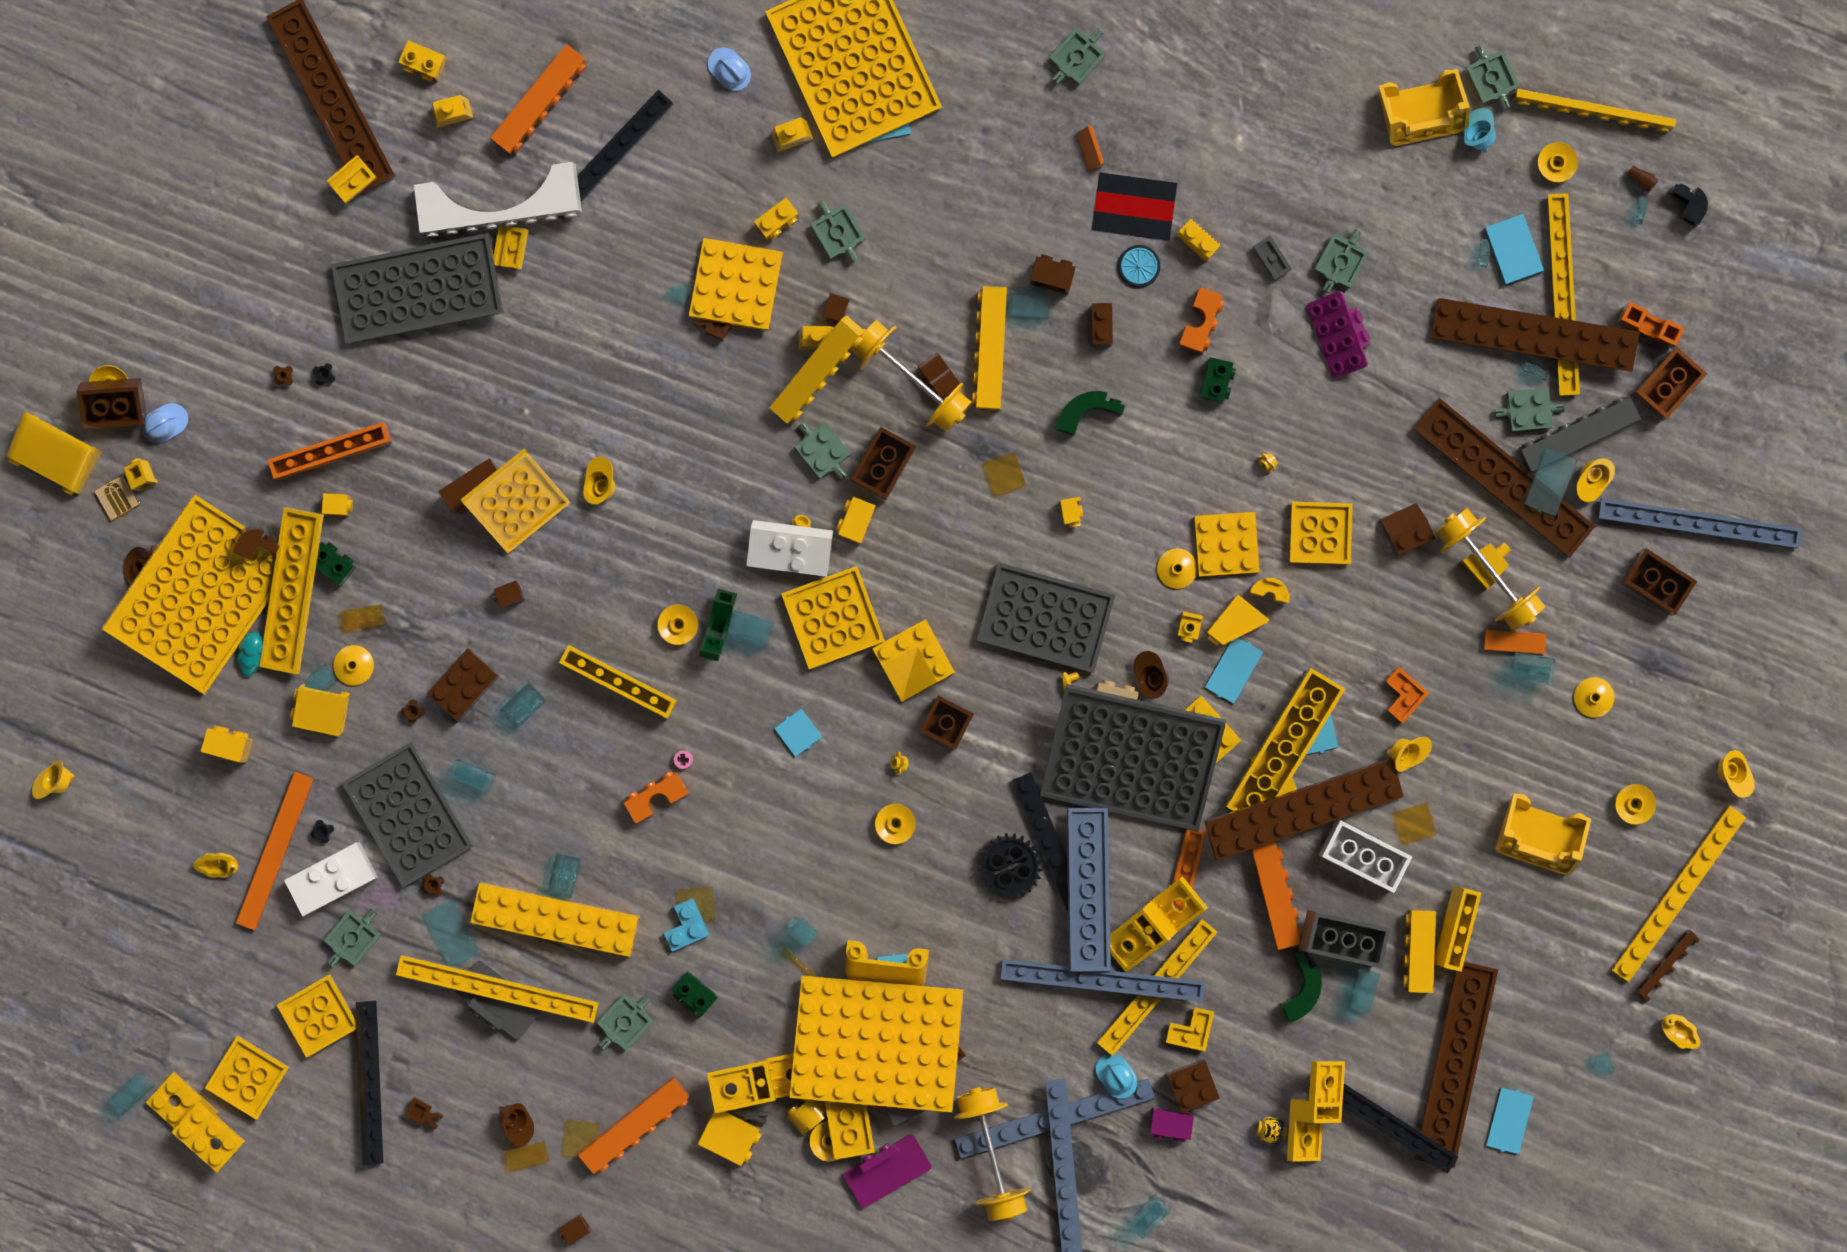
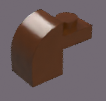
[230,526,280,560]

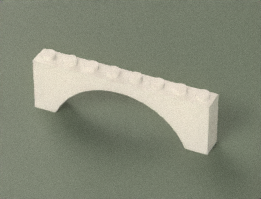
[414,162,582,238]

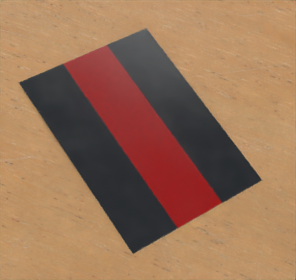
[1092,172,1177,241]

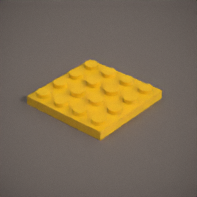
[689,238,783,331]
[461,448,571,553]
[781,566,885,670]

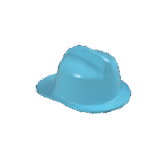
[1464,108,1496,152]
[1096,1053,1137,1099]

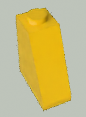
[1206,595,1269,646]

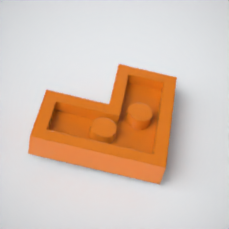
[1385,666,1429,724]

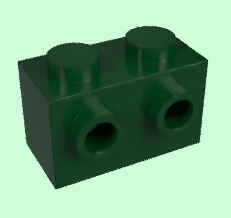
[1199,357,1236,404]
[316,542,356,586]
[671,971,719,1016]

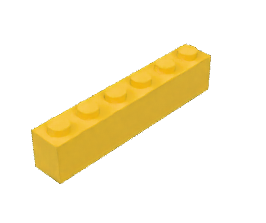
[972,286,1007,410]
[769,316,865,424]
[559,645,678,719]

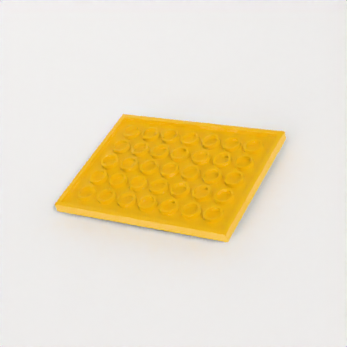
[765,0,942,158]
[101,494,277,695]
[790,976,964,1113]

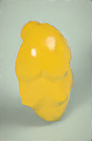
[193,852,239,878]
[1661,1014,1701,1049]

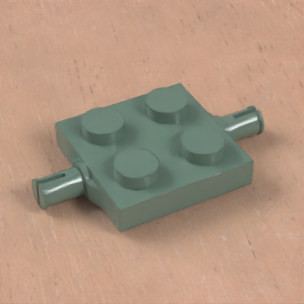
[1049,28,1106,85]
[1466,44,1520,110]
[811,200,866,263]
[1314,229,1370,293]
[1495,388,1565,432]
[794,422,851,480]
[323,908,382,967]
[597,993,654,1051]

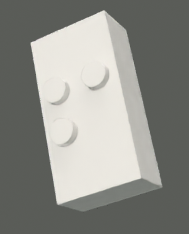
[747,520,833,577]
[1319,820,1412,893]
[284,842,378,916]

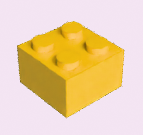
[200,725,253,762]

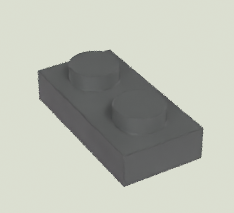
[1253,235,1292,281]

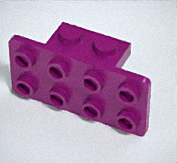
[1307,291,1370,379]
[844,1134,931,1208]

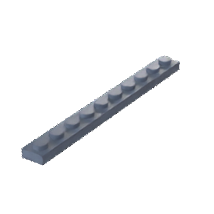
[1597,498,1802,549]
[1001,959,1205,1002]
[955,1078,1155,1158]
[1045,1078,1082,1252]

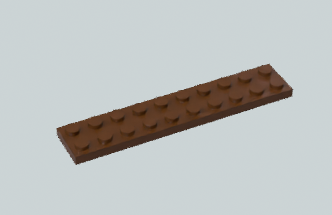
[266,0,396,195]
[1431,298,1640,372]
[1413,398,1596,558]
[1204,758,1404,861]
[1414,962,1498,1168]

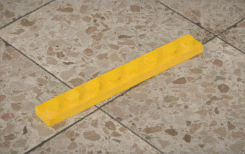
[1513,89,1677,132]
[1097,919,1217,1056]

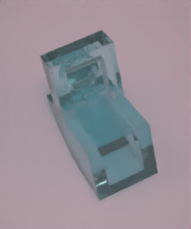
[305,664,338,691]

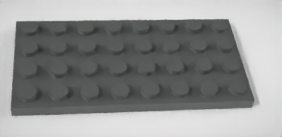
[331,233,504,344]

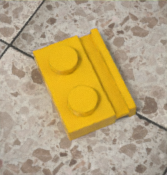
[327,155,377,204]
[493,225,529,270]

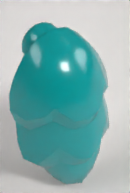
[236,631,263,677]

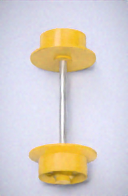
[850,320,972,433]
[1435,507,1546,631]
[953,1087,1031,1221]

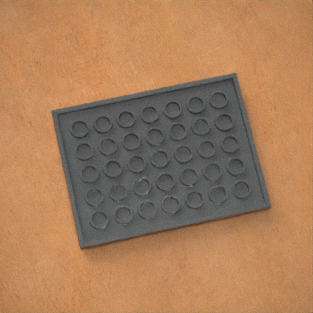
[1040,684,1226,831]

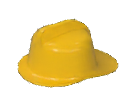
[583,456,616,505]
[1576,458,1615,502]
[1387,736,1432,772]
[1717,750,1755,798]
[32,760,75,799]

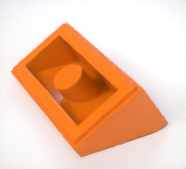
[1077,125,1104,170]

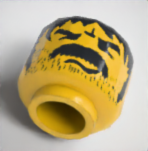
[1257,1117,1287,1145]

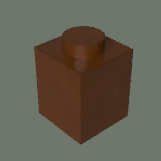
[823,293,850,326]
[492,580,525,609]
[558,1213,592,1246]

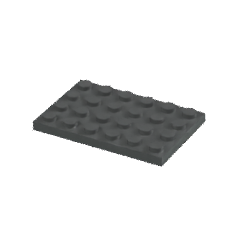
[977,562,1115,673]
[342,742,473,888]

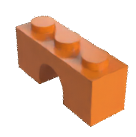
[1178,287,1225,354]
[1617,301,1685,349]
[624,771,690,824]

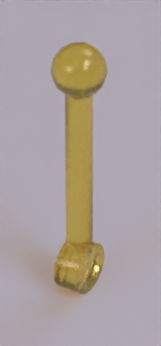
[783,947,816,977]

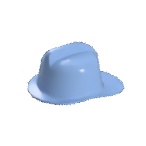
[708,47,751,91]
[142,403,188,443]

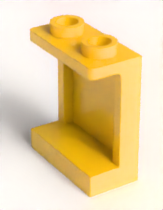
[290,684,350,737]
[698,1111,762,1166]

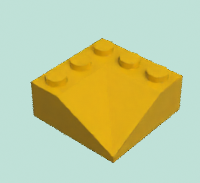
[872,619,955,702]

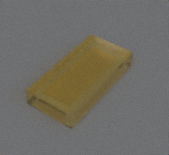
[505,1141,550,1171]

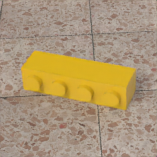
[1434,885,1482,972]
[1403,910,1436,993]

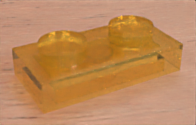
[342,604,386,631]

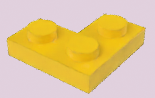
[1165,1007,1214,1052]

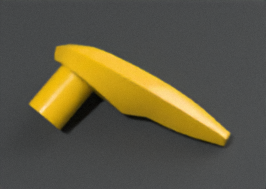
[1062,672,1079,692]

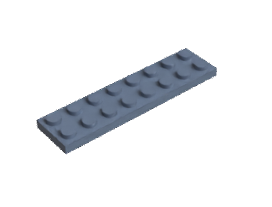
[1067,808,1111,972]

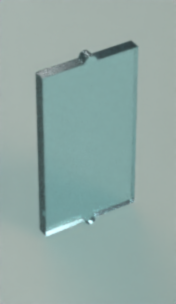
[1524,448,1577,516]
[423,899,480,967]

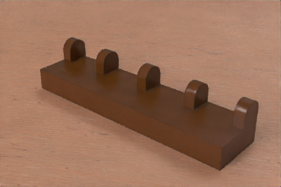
[1635,929,1700,1002]

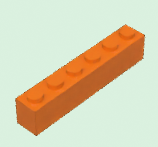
[490,44,587,155]
[268,422,393,481]
[1251,841,1302,950]
[578,1076,689,1174]

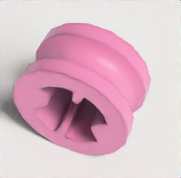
[674,750,693,769]

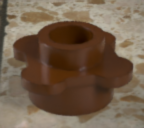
[273,366,293,386]
[401,699,425,724]
[422,874,444,896]

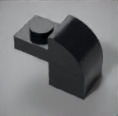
[1669,184,1708,228]

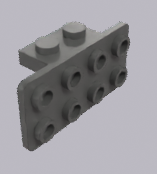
[456,961,542,1039]

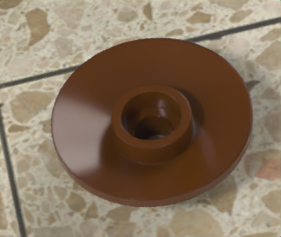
[124,547,151,585]

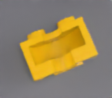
[1248,578,1290,604]
[787,1100,827,1136]

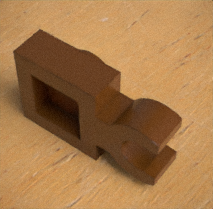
[694,320,732,341]
[404,1097,443,1128]

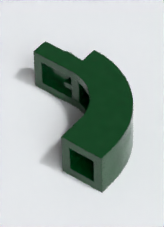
[1055,391,1125,435]
[699,589,737,661]
[1280,950,1322,1023]

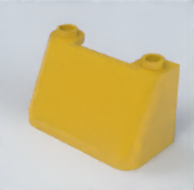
[1378,69,1470,146]
[6,411,102,495]
[1495,793,1591,875]
[845,940,930,986]

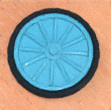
[1118,245,1161,287]

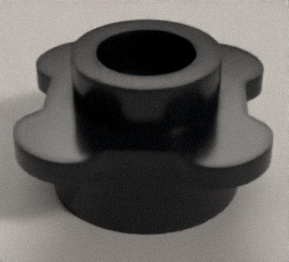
[313,363,335,386]
[310,820,334,843]

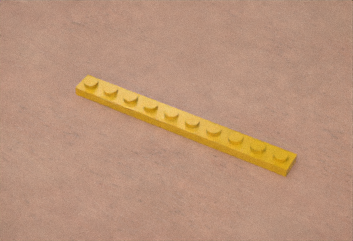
[1547,193,1580,396]
[1611,806,1746,982]
[396,955,599,1023]

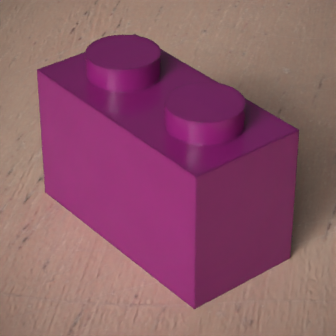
[1149,1108,1194,1143]

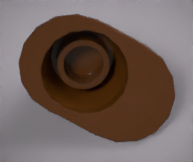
[1133,651,1169,699]
[497,1103,534,1147]

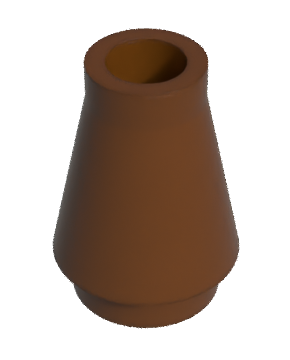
[1627,166,1659,193]

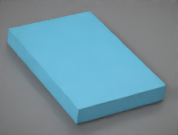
[1485,214,1544,285]

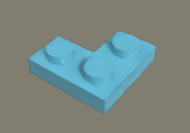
[664,898,710,952]

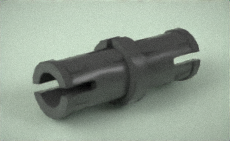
[727,1106,769,1124]

